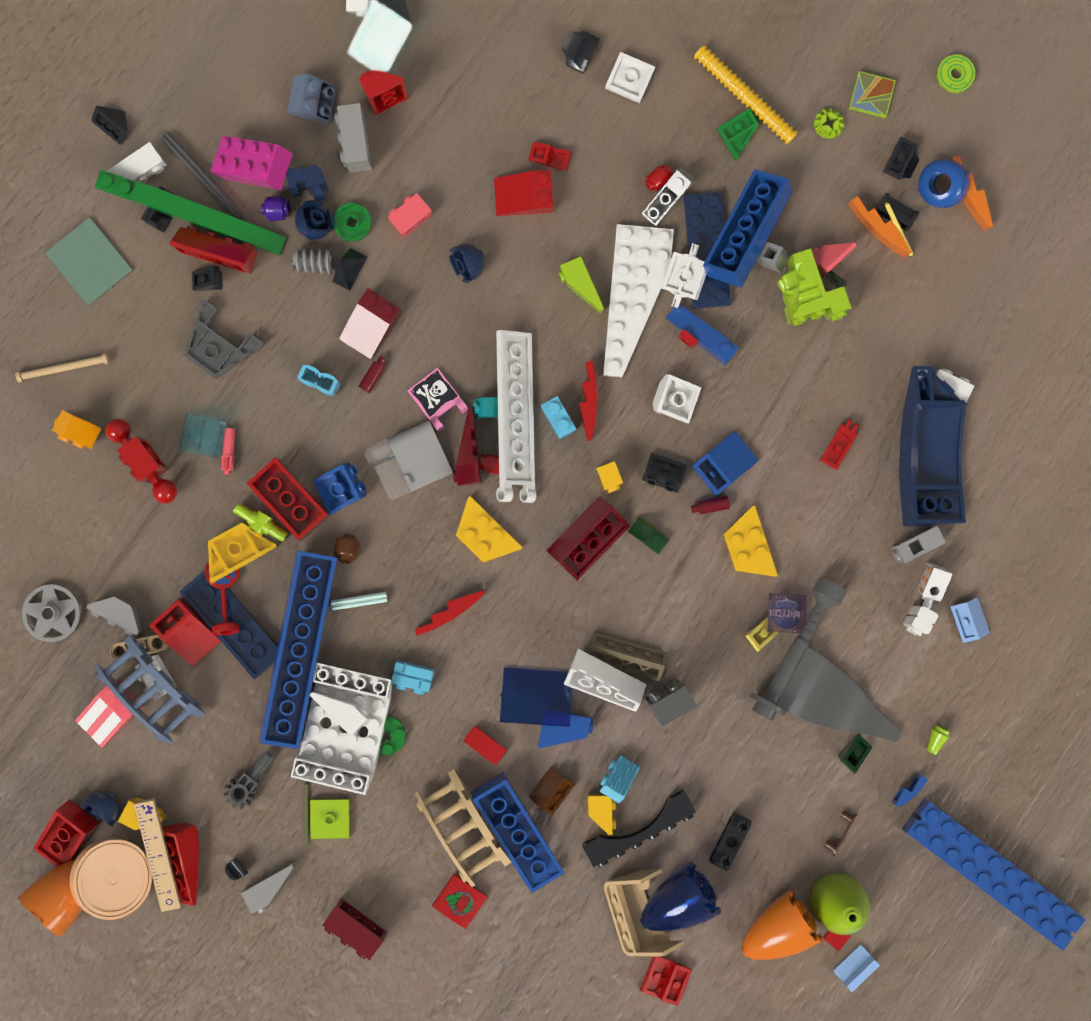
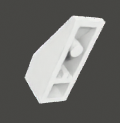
[310,691,371,736]

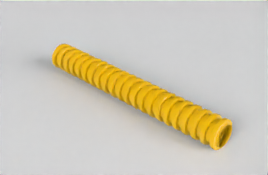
[694,45,798,144]

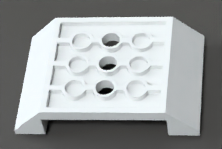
[291,663,392,795]

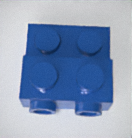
[313,462,366,515]

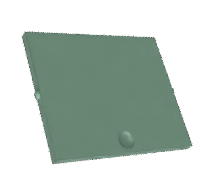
[45,217,133,306]

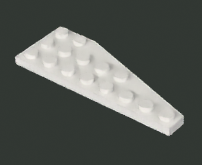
[603,224,674,378]

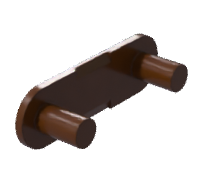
[824,811,857,856]

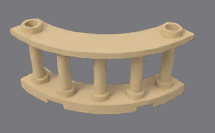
[415,769,512,887]

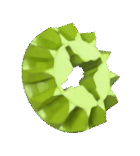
[814,108,845,139]

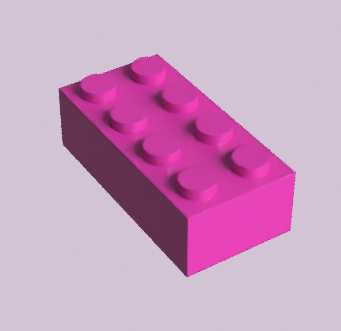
[211,136,293,190]

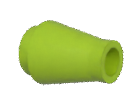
[926,725,950,755]

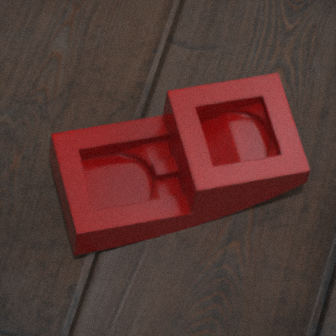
[528,142,572,171]
[463,725,507,765]

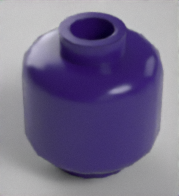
[261,195,291,221]

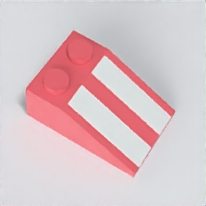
[75,680,144,748]

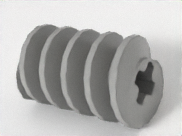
[292,247,333,274]

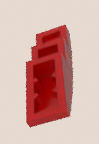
[579,361,597,442]
[415,590,485,636]

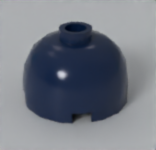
[295,200,335,240]
[449,243,485,283]
[79,790,120,827]

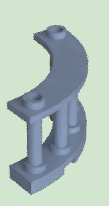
[94,635,205,744]

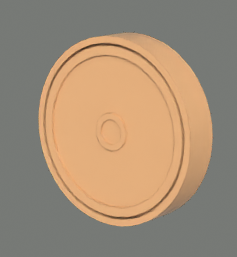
[70,838,152,920]

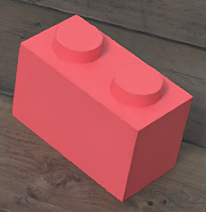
[388,193,433,238]

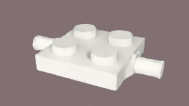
[662,243,707,308]

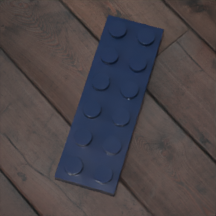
[683,192,731,309]
[180,570,277,679]

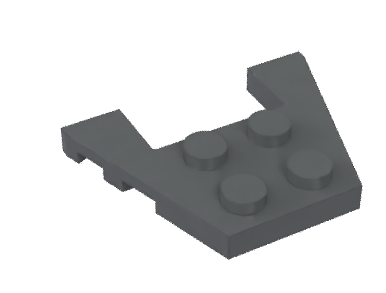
[184,299,264,379]

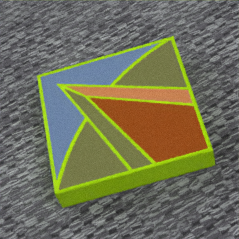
[849,71,896,118]

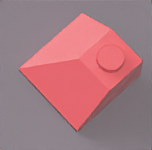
[812,242,857,278]

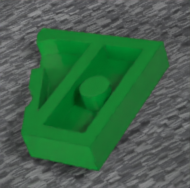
[716,108,759,161]

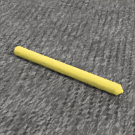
[885,203,913,256]

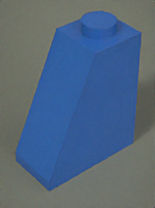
[538,708,594,748]

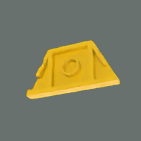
[456,496,523,562]
[723,506,778,577]
[208,523,277,584]

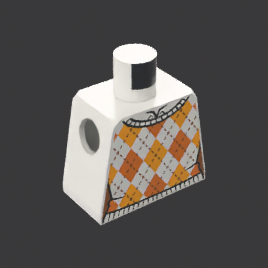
[918,562,952,609]

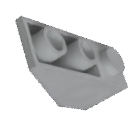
[641,167,696,226]

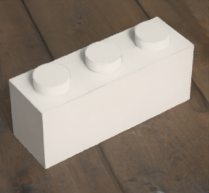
[107,142,167,184]

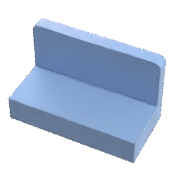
[950,597,990,643]
[833,944,880,992]

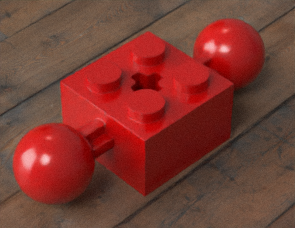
[105,418,178,504]

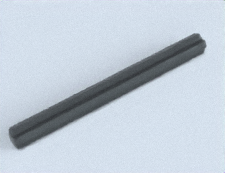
[162,132,244,219]

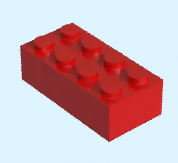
[246,457,330,541]

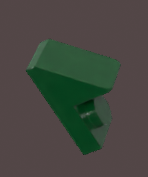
[627,517,670,554]
[838,734,872,774]

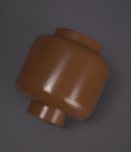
[334,534,361,564]

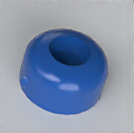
[918,159,970,208]

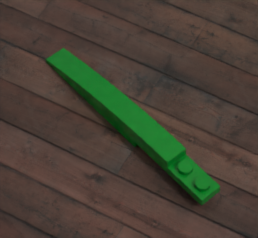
[94,169,286,256]

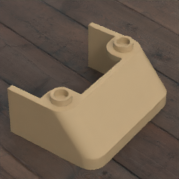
[604,869,685,956]

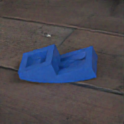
[892,773,928,807]

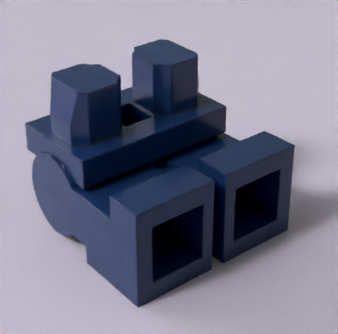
[286,165,329,203]

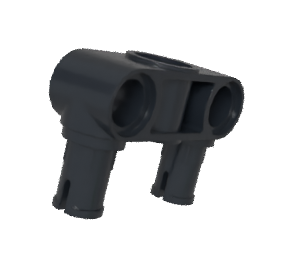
[709,812,752,871]

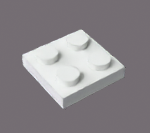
[605,52,655,104]

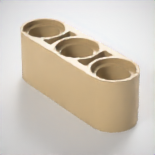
[110,635,169,660]

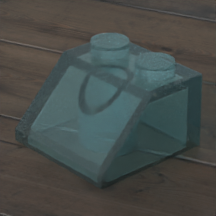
[179,414,226,458]

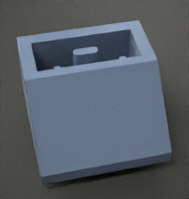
[287,74,338,124]

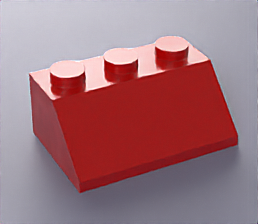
[358,69,409,116]

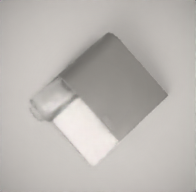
[364,420,453,501]

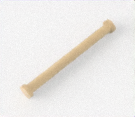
[15,353,109,383]

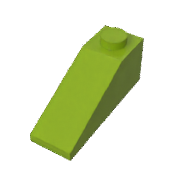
[558,256,604,313]

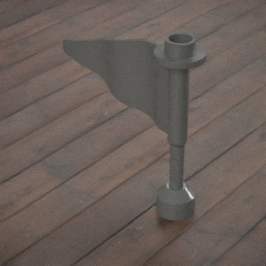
[750,577,901,742]

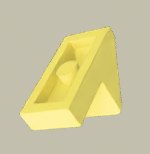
[745,616,780,652]

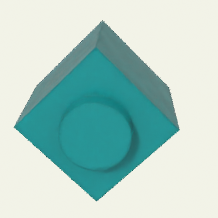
[472,397,498,419]

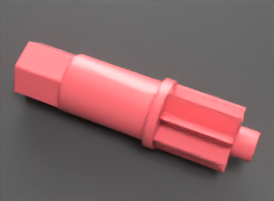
[221,428,235,475]

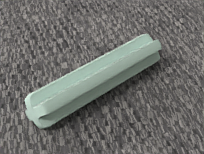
[330,592,388,610]

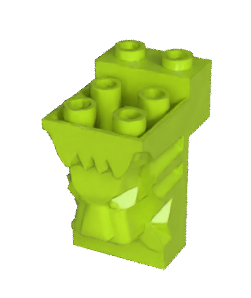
[777,248,851,326]

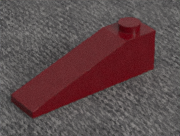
[453,407,481,486]

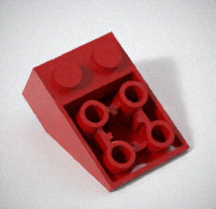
[149,598,221,667]

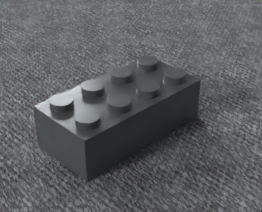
[645,679,697,727]

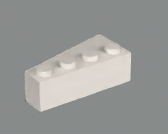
[564,649,647,712]

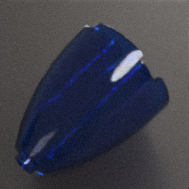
[640,861,721,932]

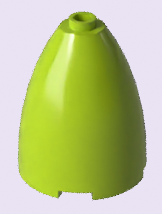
[810,873,871,935]

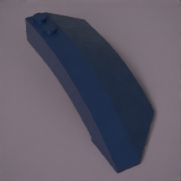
[899,366,968,527]

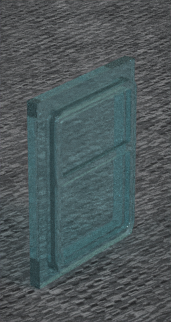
[346,0,413,73]

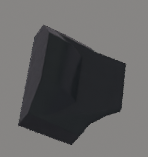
[562,31,600,74]
[883,137,919,180]

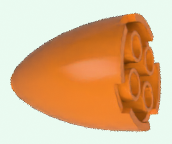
[18,859,82,937]
[741,889,823,960]

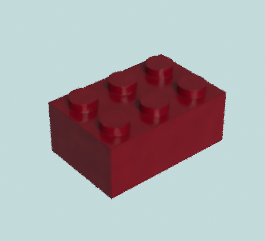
[322,898,387,960]

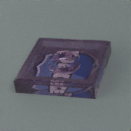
[768,593,806,634]

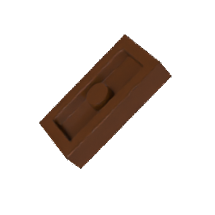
[529,767,575,815]

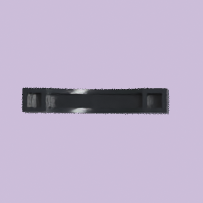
[582,789,696,868]

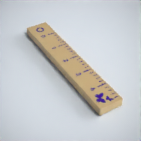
[134,798,181,912]

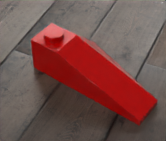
[162,822,199,906]

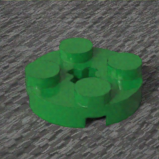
[334,203,372,242]
[367,716,406,756]

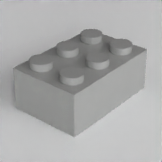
[335,103,372,173]

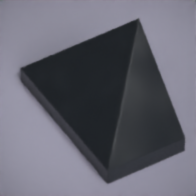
[91,106,127,145]
[332,248,367,291]

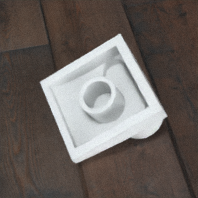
[653,374,701,424]

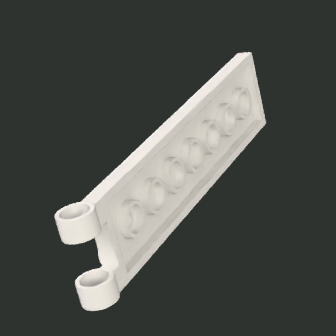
[496,330,536,503]

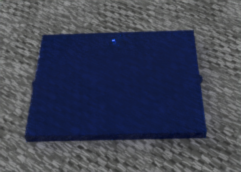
[500,668,573,727]

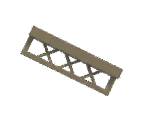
[588,632,668,682]

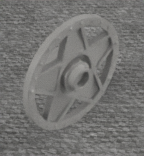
[22,584,81,642]

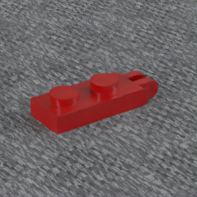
[819,418,859,470]

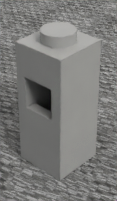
[892,526,946,564]

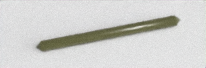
[304,782,309,847]

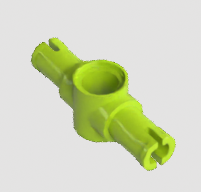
[233,503,289,542]

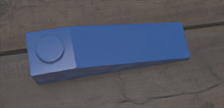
[666,305,739,366]

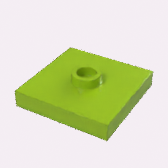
[310,799,350,839]

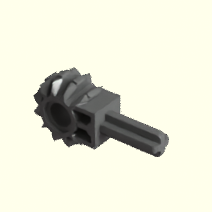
[223,752,274,809]

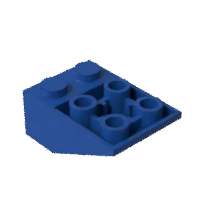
[691,431,759,496]

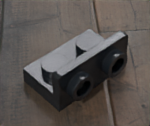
[642,453,687,492]

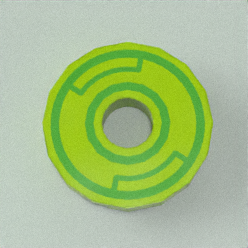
[936,54,975,94]

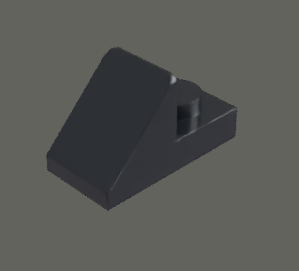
[192,266,223,291]

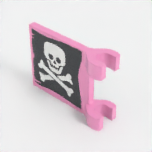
[407,368,468,432]

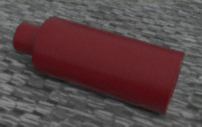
[358,356,386,394]
[690,496,730,515]

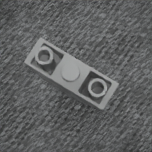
[86,596,143,637]

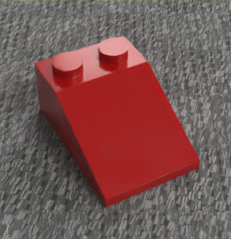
[494,170,553,216]
[33,800,99,867]

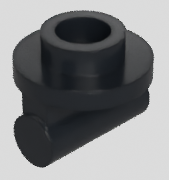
[225,858,248,880]

